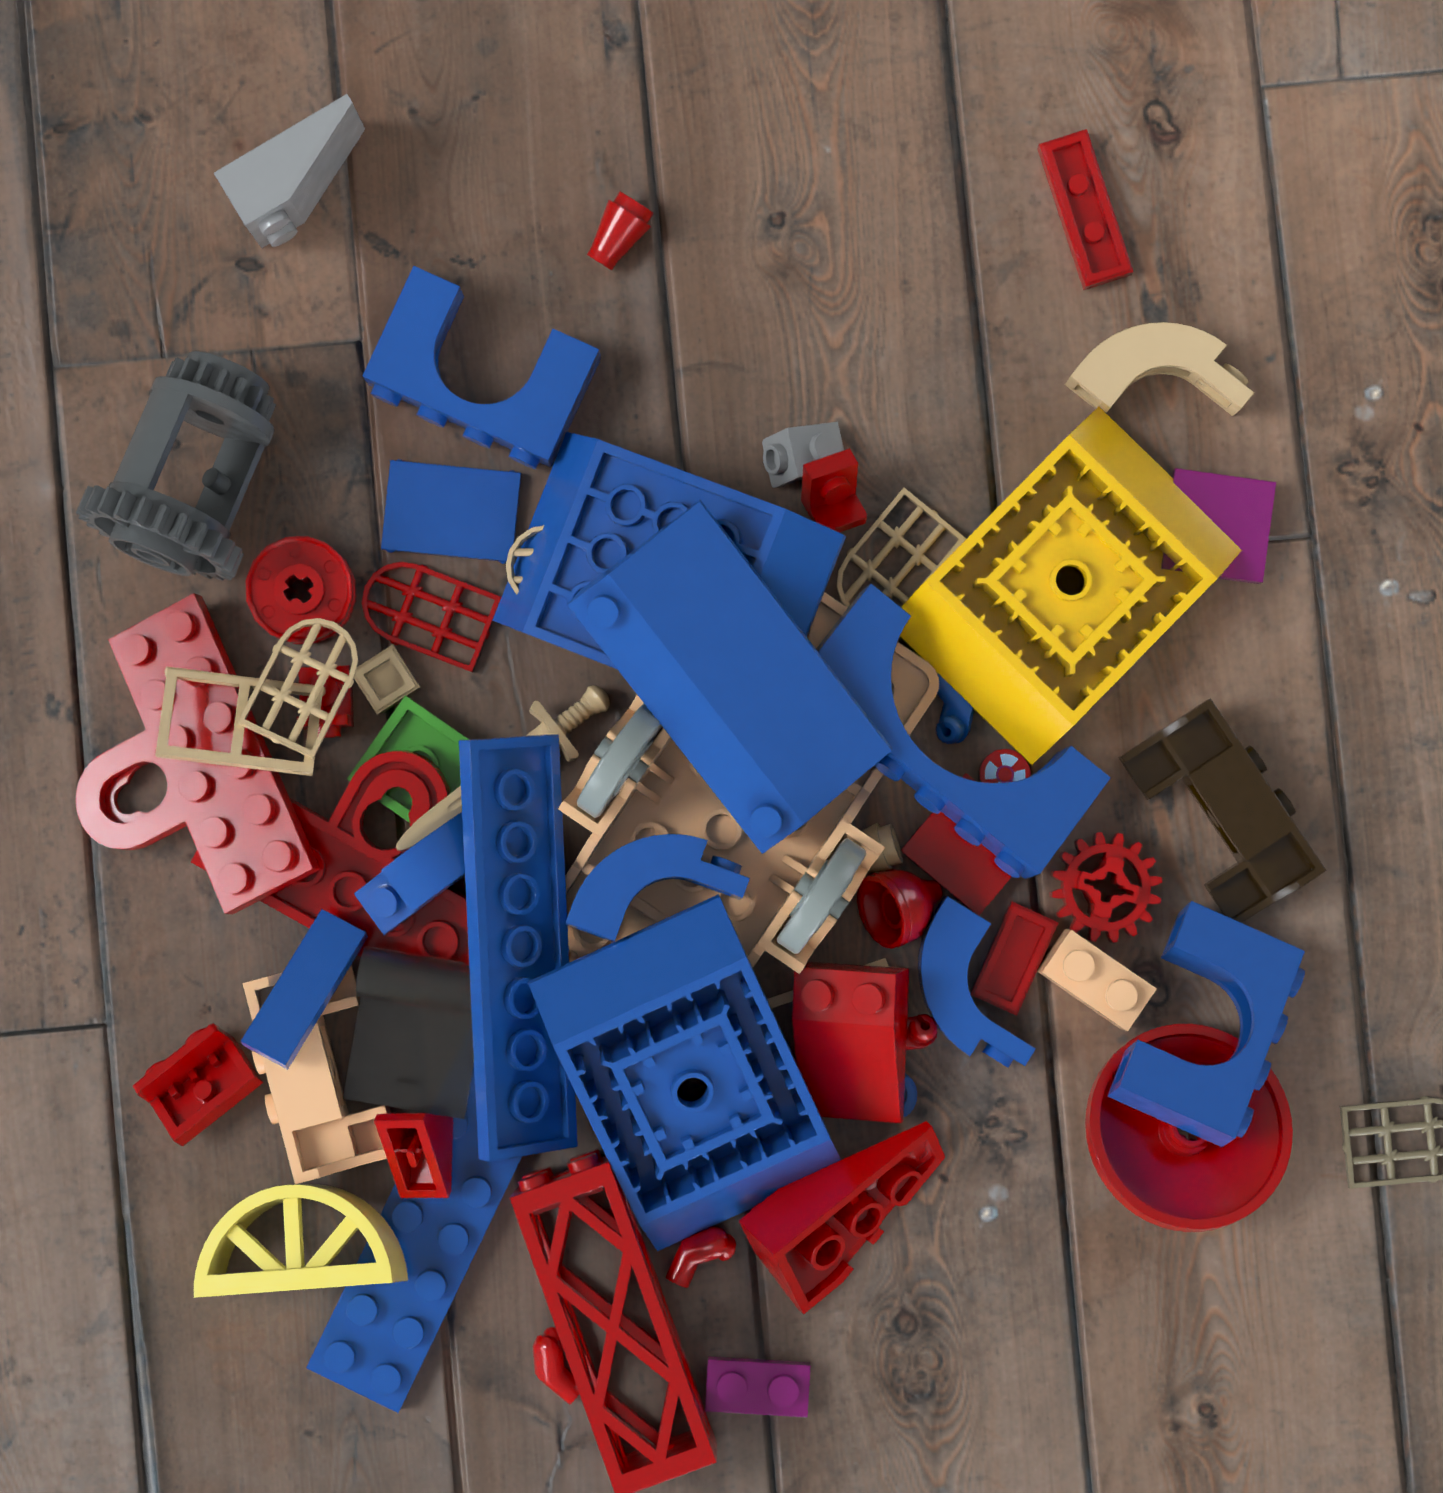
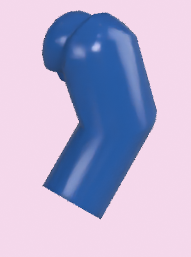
[935,674,975,744]

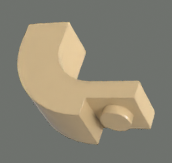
[1065,322,1254,416]

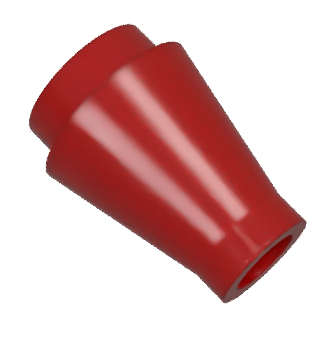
[587,191,654,270]

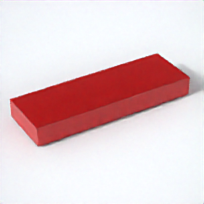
[1037,129,1134,290]

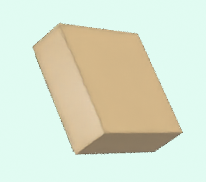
[354,645,421,715]

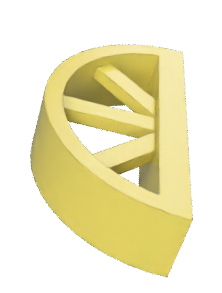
[194,1184,408,1298]

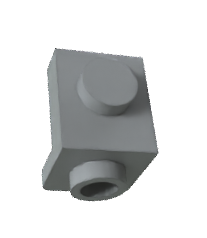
[762,422,844,488]

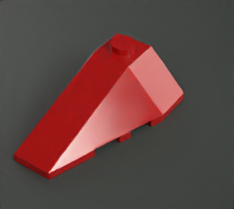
[739,1121,945,1315]

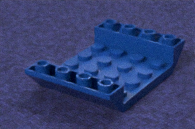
[492,432,846,670]

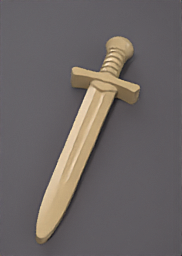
[396,685,610,851]

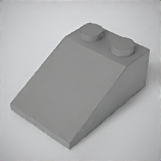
[214,94,365,248]

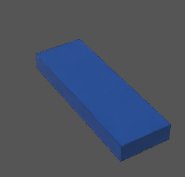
[241,909,368,1070]

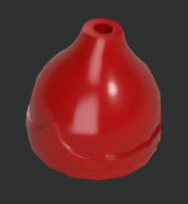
[857,869,942,949]

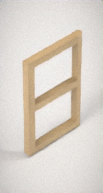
[156,667,325,776]

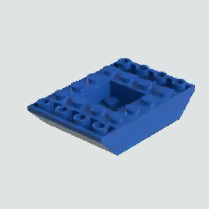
[528,894,841,1251]

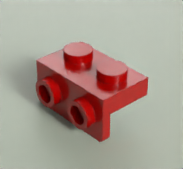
[133,1023,264,1147]

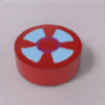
[978,749,1030,783]

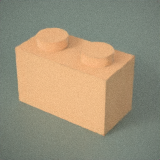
[1037,929,1157,1031]

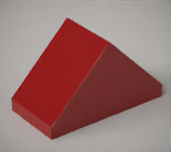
[374,1113,453,1198]

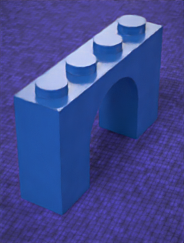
[362,266,601,469]
[1107,901,1305,1147]

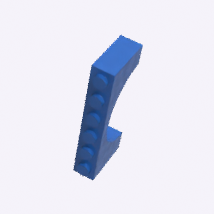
[816,584,1111,879]

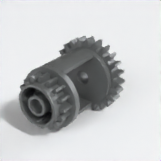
[76,351,276,581]

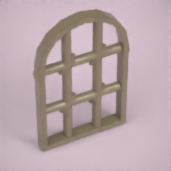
[1339,1096,1443,1189]

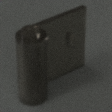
[343,946,474,1119]

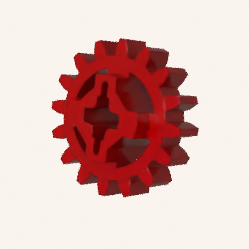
[1049,832,1162,943]

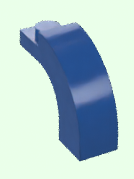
[354,812,465,935]
[565,834,750,942]
[918,896,1036,1068]

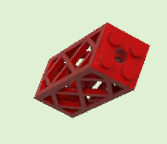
[510,1148,717,1493]

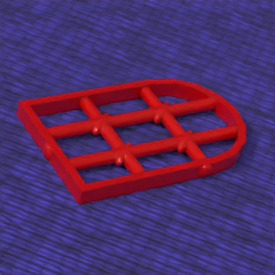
[361,561,501,673]

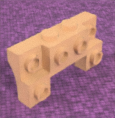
[242,965,391,1184]

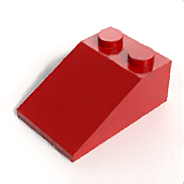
[792,962,910,1123]

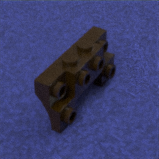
[1119,698,1327,923]

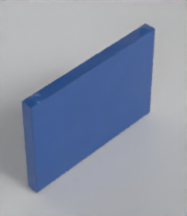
[381,459,522,564]

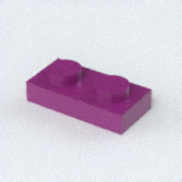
[705,1356,811,1418]

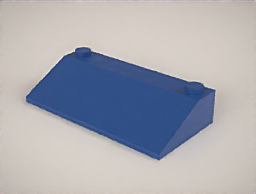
[567,499,892,854]

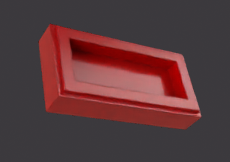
[970,901,1059,1016]

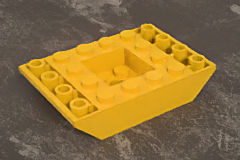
[899,406,1242,765]

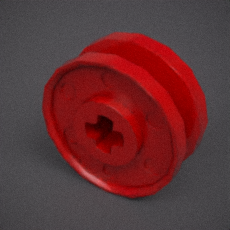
[245,536,357,645]

